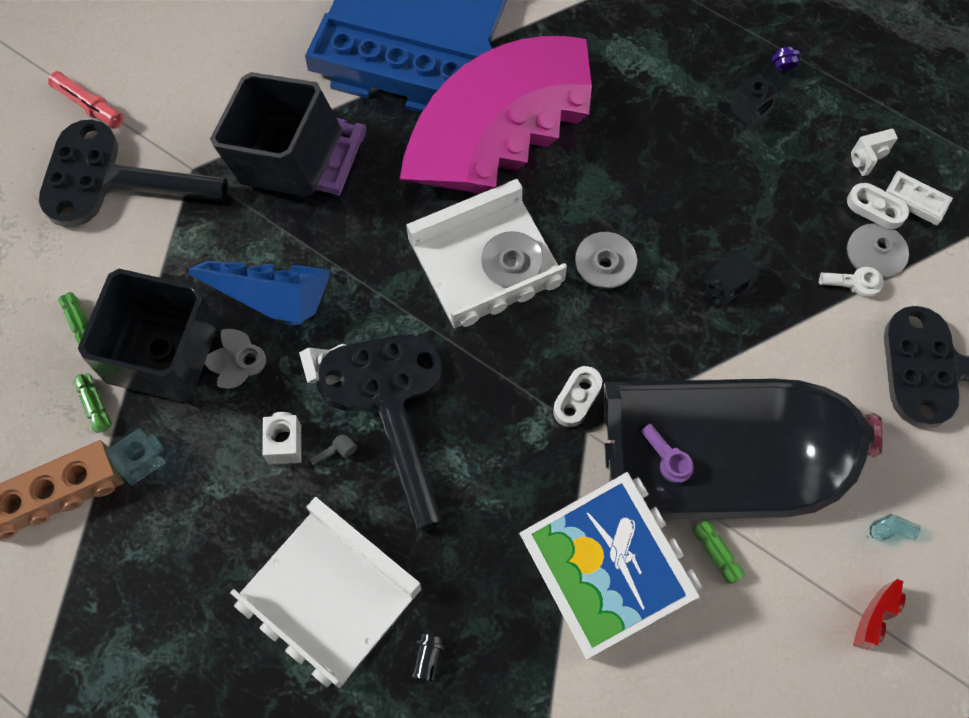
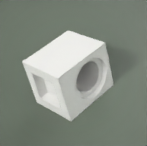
[262,412,301,465]

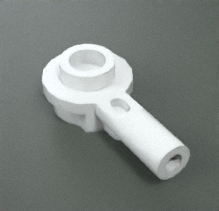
[819,267,884,297]

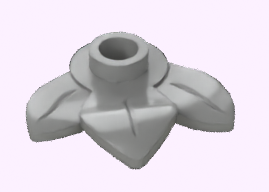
[204,329,266,389]

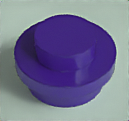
[771,47,801,71]

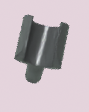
[310,435,357,465]

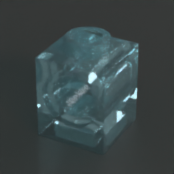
[105,428,166,485]

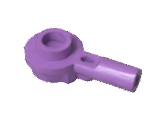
[641,424,694,483]

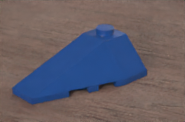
[189,261,330,325]

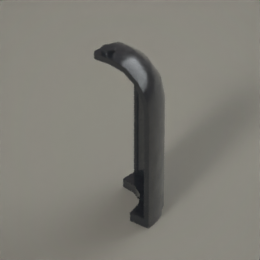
[604,378,874,520]

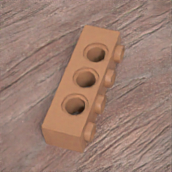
[0,440,124,540]

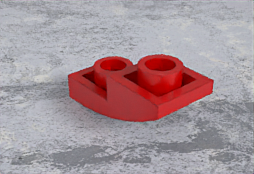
[853,579,906,650]

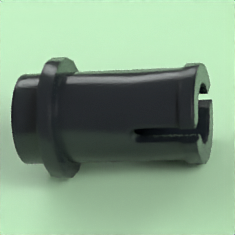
[412,634,444,682]

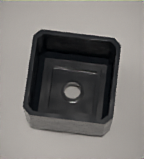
[210,72,343,197]
[78,268,219,402]

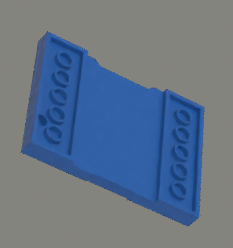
[305,0,507,113]

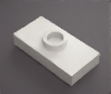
[886,171,953,225]

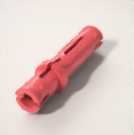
[48,71,124,129]

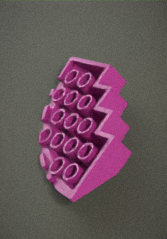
[400,36,592,194]

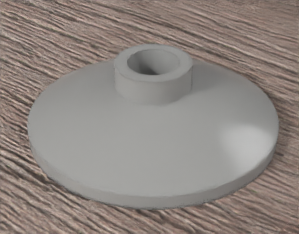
[847,223,909,279]
[481,231,543,288]
[575,232,637,288]

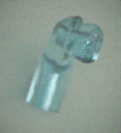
[869,514,921,542]

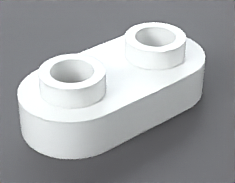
[847,183,909,229]
[553,366,602,427]

